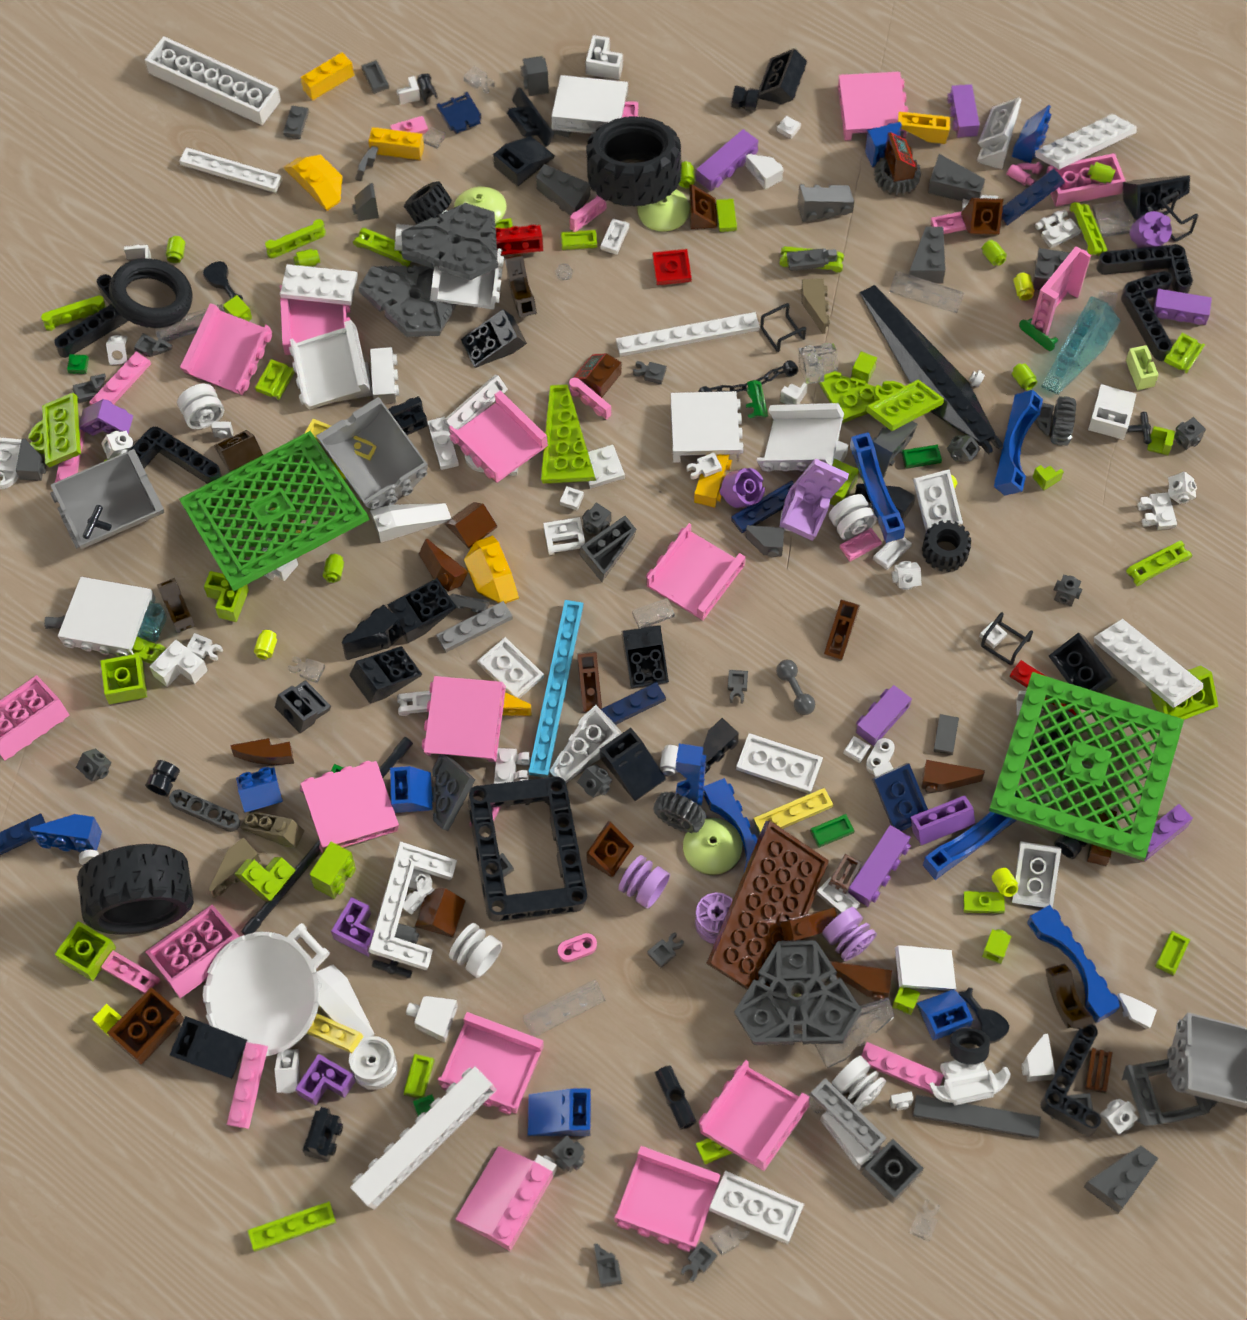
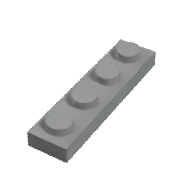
[436,601,513,653]
[810,1078,886,1154]

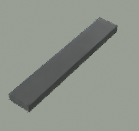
[913,1095,1041,1139]

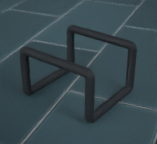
[1161,192,1198,242]
[760,303,806,352]
[981,612,1033,665]

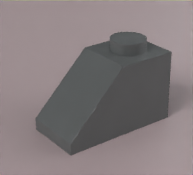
[352,183,379,221]
[16,439,46,481]
[746,525,784,557]

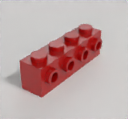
[496,224,544,255]

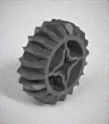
[874,156,921,196]
[1050,396,1076,446]
[653,792,706,833]

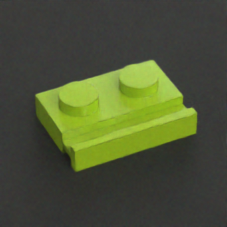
[1164,333,1205,374]
[255,359,295,400]

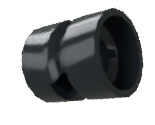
[731,85,759,112]
[145,760,180,796]
[1054,834,1087,859]

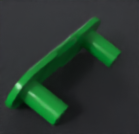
[1019,318,1058,351]

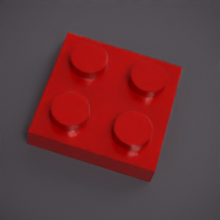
[652,249,692,285]

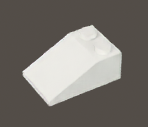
[1012,841,1061,908]

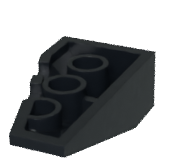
[1123,175,1190,220]

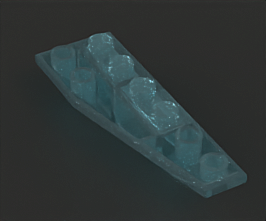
[1042,296,1121,395]

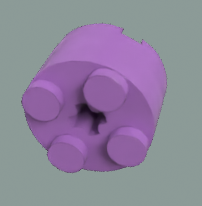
[1130,211,1172,248]
[720,468,765,508]

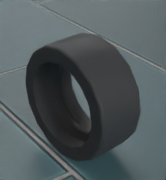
[950,1028,990,1064]

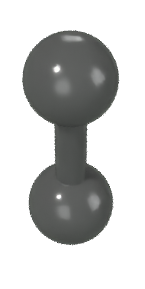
[776,659,816,715]

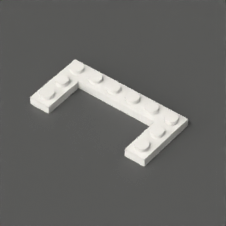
[368,842,457,971]

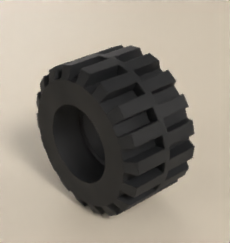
[404,181,452,225]
[922,520,972,572]

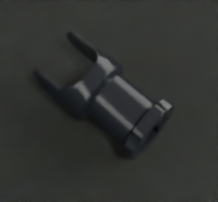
[416,73,438,105]

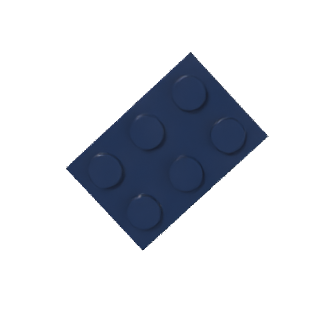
[872,763,928,831]

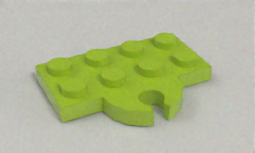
[866,380,944,431]
[28,393,81,467]

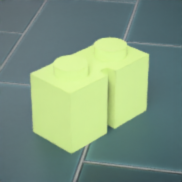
[1125,345,1159,390]

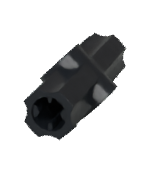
[655,1065,697,1130]

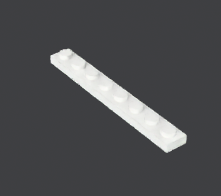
[616,312,760,357]

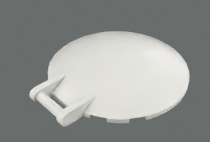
[203,923,330,1056]

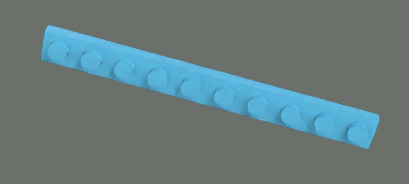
[528,600,584,778]

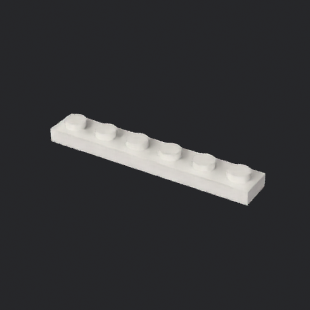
[179,148,282,193]

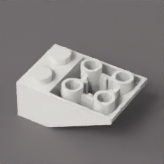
[1088,384,1136,440]

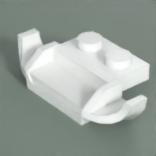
[929,1060,1011,1105]

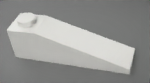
[369,503,451,543]
[550,705,622,783]
[317,965,375,1039]

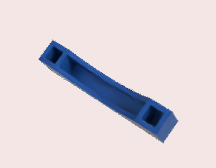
[994,390,1043,496]
[850,432,905,543]
[675,743,706,806]
[703,778,758,874]
[923,793,1018,880]
[1027,905,1120,1024]

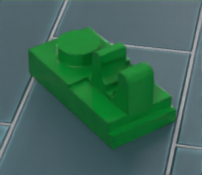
[746,380,769,418]

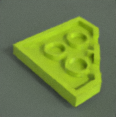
[818,371,884,423]

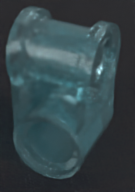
[137,603,167,642]

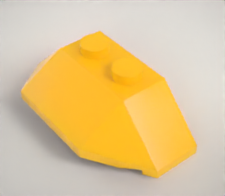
[284,155,342,211]
[464,535,519,604]

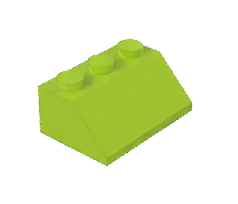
[1150,665,1219,720]

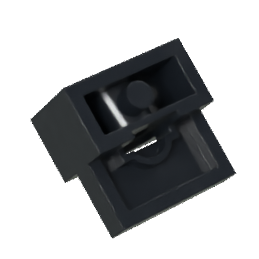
[388,396,428,435]
[275,680,331,733]
[303,1107,343,1162]

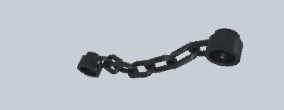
[698,360,799,392]

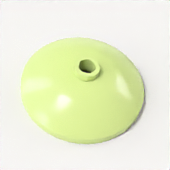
[454,187,506,224]
[637,189,689,231]
[683,818,742,875]

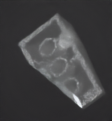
[814,998,895,1068]

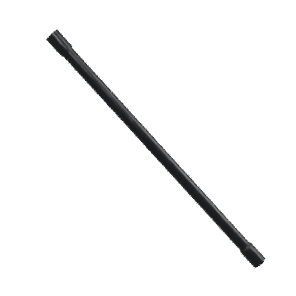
[241,737,413,935]

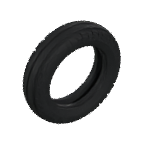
[109,258,193,328]

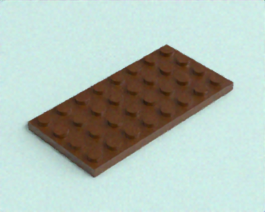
[706,821,829,990]

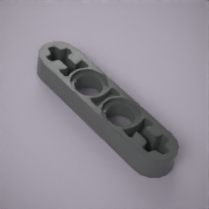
[169,789,240,832]

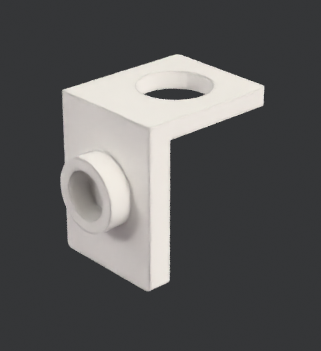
[124,245,151,260]
[106,335,128,365]

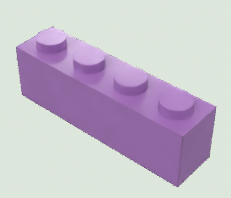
[696,129,758,191]
[848,825,911,907]

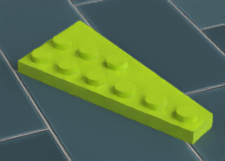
[541,384,596,484]

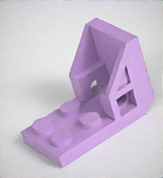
[780,458,849,541]

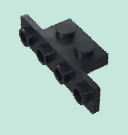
[507,88,554,146]

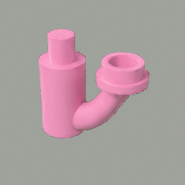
[1007,162,1043,186]

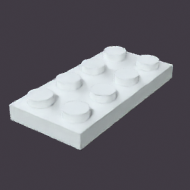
[280,264,358,305]
[736,733,823,794]
[709,1171,804,1244]

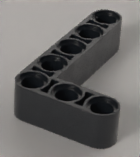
[1097,244,1193,294]
[1121,271,1172,361]
[54,274,128,358]
[129,426,222,484]
[1040,1024,1101,1135]

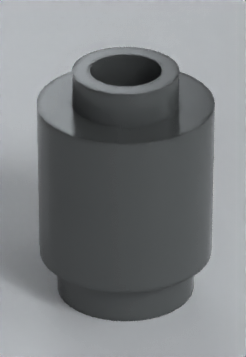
[395,923,419,944]

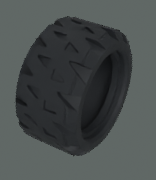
[586,116,681,207]
[77,844,194,935]

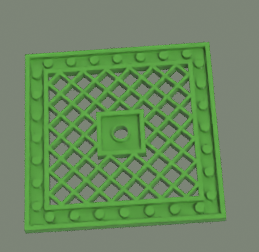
[179,431,370,591]
[989,672,1184,861]

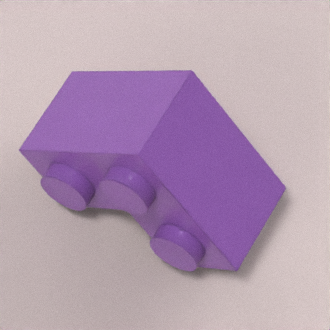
[79,399,133,436]
[331,897,374,957]
[296,1054,356,1106]

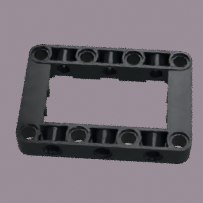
[467,776,587,922]

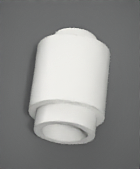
[660,745,678,776]

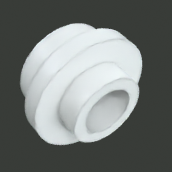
[969,370,985,388]

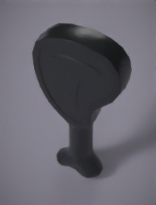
[203,261,243,300]
[958,988,1010,1044]

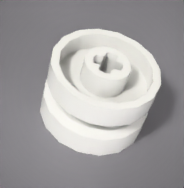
[177,384,224,429]
[828,494,877,540]
[349,1036,398,1090]

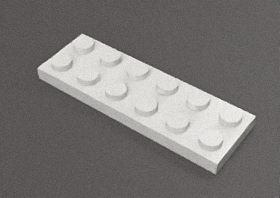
[1035,114,1137,170]
[1094,619,1203,708]

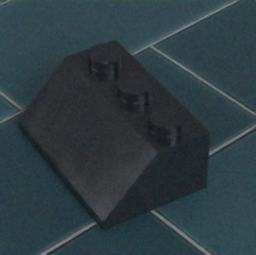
[758,48,808,104]
[1049,632,1118,693]

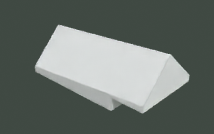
[977,97,1021,170]

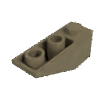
[801,279,829,334]
[240,811,305,848]
[209,837,261,899]

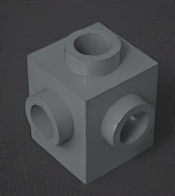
[1174,417,1206,450]
[947,435,981,462]
[582,502,611,535]
[1054,574,1082,607]
[76,748,112,782]
[577,764,613,798]
[552,1135,585,1173]

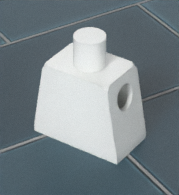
[406,996,458,1042]

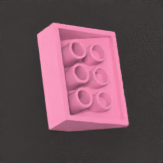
[0,675,70,761]
[145,905,239,998]
[455,1146,553,1251]

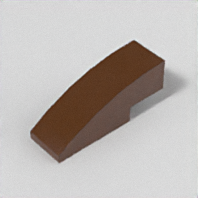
[230,738,294,765]

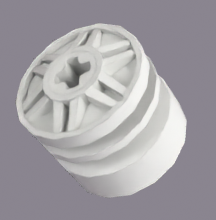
[449,923,503,978]
[831,1056,886,1111]

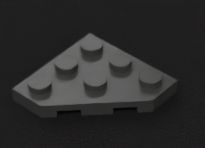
[432,754,475,831]

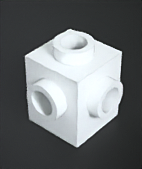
[101,431,133,459]
[1168,472,1197,504]
[892,561,922,590]
[1100,1099,1138,1134]

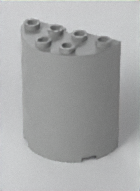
[317,397,428,509]
[50,449,165,549]
[1167,1013,1247,1109]

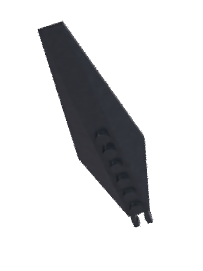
[860,285,1003,454]

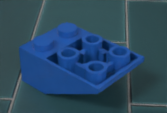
[1012,105,1052,163]
[30,814,102,853]
[528,1088,591,1136]

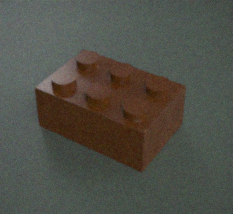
[107,987,184,1065]

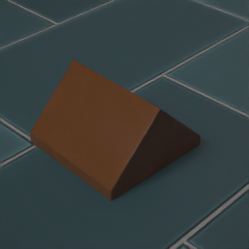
[689,184,718,229]
[961,198,1004,235]
[445,502,497,549]
[586,821,634,877]
[415,888,466,938]

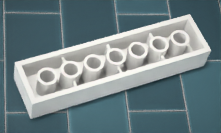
[145,36,281,125]
[351,1066,497,1210]

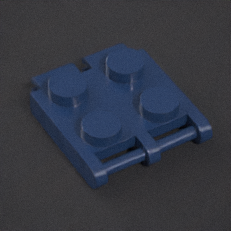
[436,92,482,134]

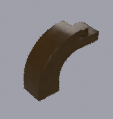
[505,254,537,318]
[157,578,195,633]
[1045,963,1093,1029]

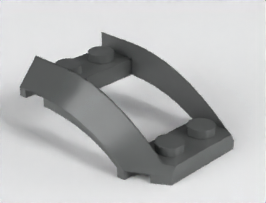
[1121,1059,1218,1126]

